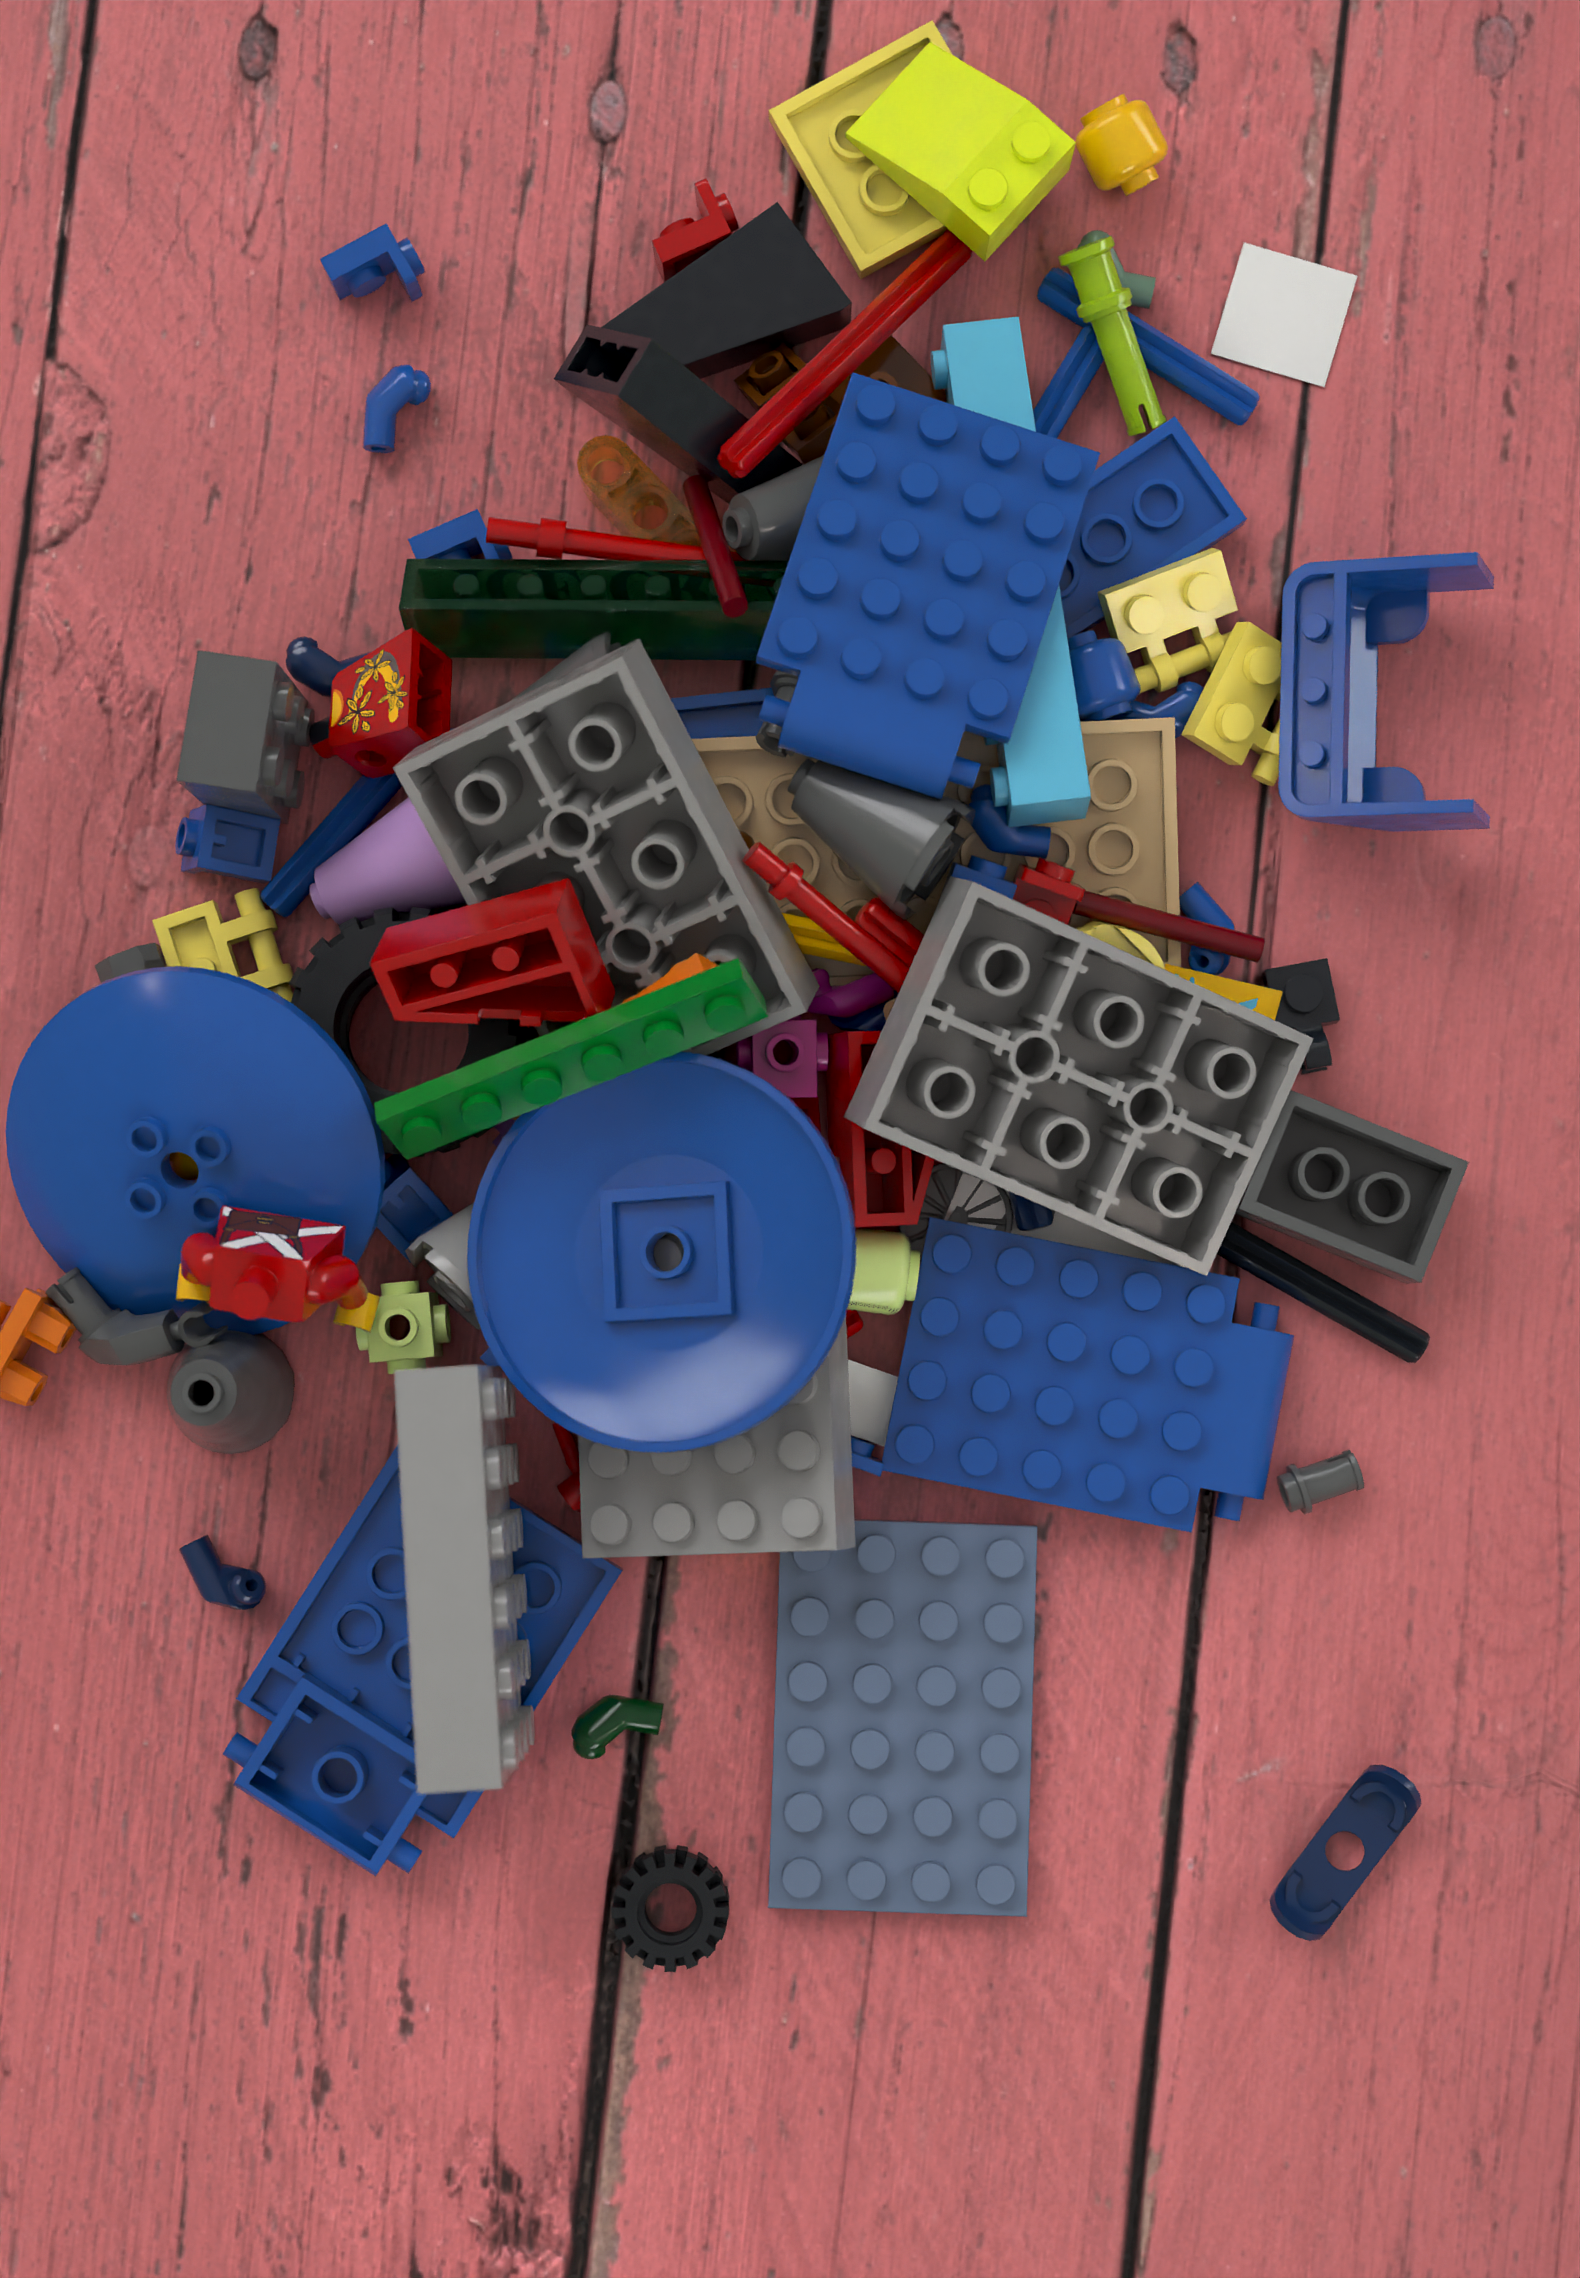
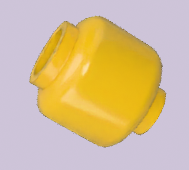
[1075,94,1168,196]

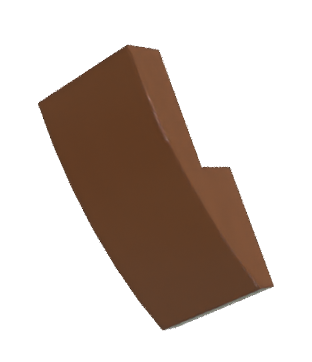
[734,343,841,465]

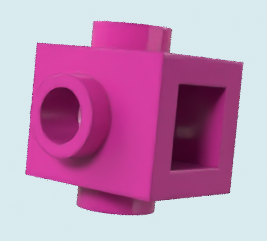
[736,1014,828,1098]

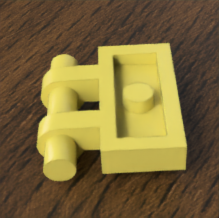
[1097,548,1238,694]
[1181,622,1281,786]
[152,888,293,1002]

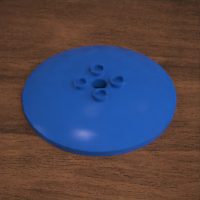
[6,966,385,1335]
[467,1052,856,1452]

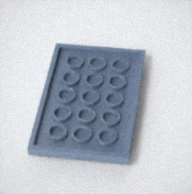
[768,1519,1038,1917]

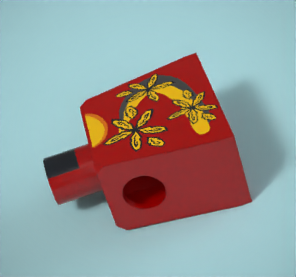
[309,628,452,778]

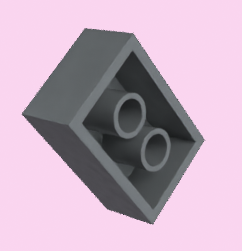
[176,650,315,824]
[1235,1090,1469,1284]

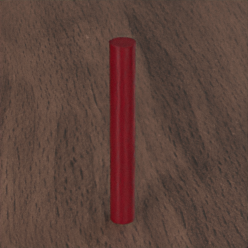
[682,475,748,618]
[1072,891,1265,963]

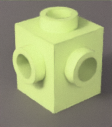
[355,1281,451,1374]

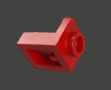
[652,178,739,282]
[1012,857,1086,925]

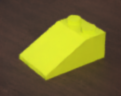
[845,42,1076,261]

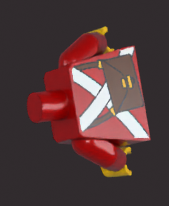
[176,1205,380,1333]

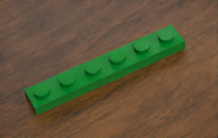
[374,957,768,1160]

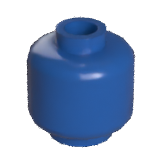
[1067,630,1141,721]

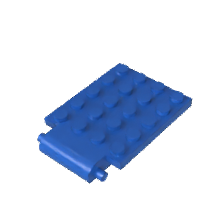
[756,372,1100,800]
[882,1217,1294,1532]
[223,1445,623,1876]

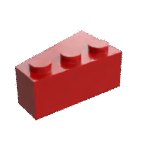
[370,878,616,1027]
[826,1031,935,1227]

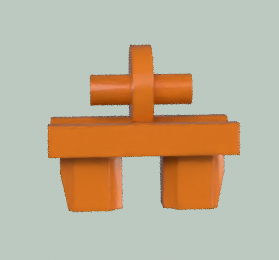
[0,1288,77,1406]

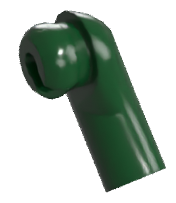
[571,1695,664,1759]

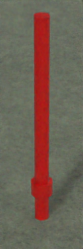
[486,517,784,584]

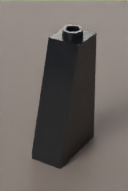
[601,202,852,379]
[554,324,803,504]

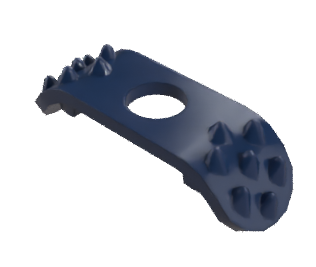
[1269,1765,1422,1941]

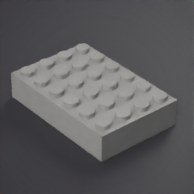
[393,639,819,1056]
[844,876,1314,1276]
[578,1156,856,1558]
[394,1365,535,1794]

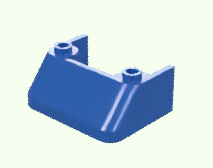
[1278,552,1494,832]

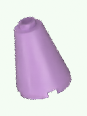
[309,797,467,925]

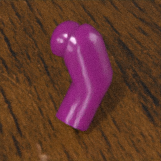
[807,968,894,1018]

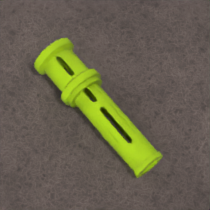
[1058,235,1167,436]

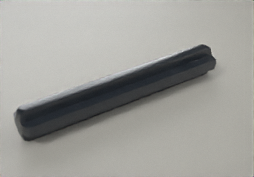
[1217,1222,1430,1363]

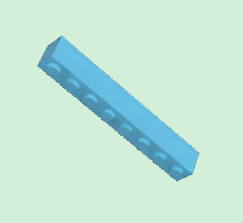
[930,317,1091,827]

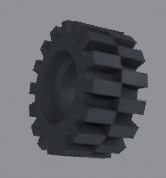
[611,1845,729,1972]

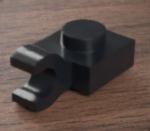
[1262,958,1340,1075]

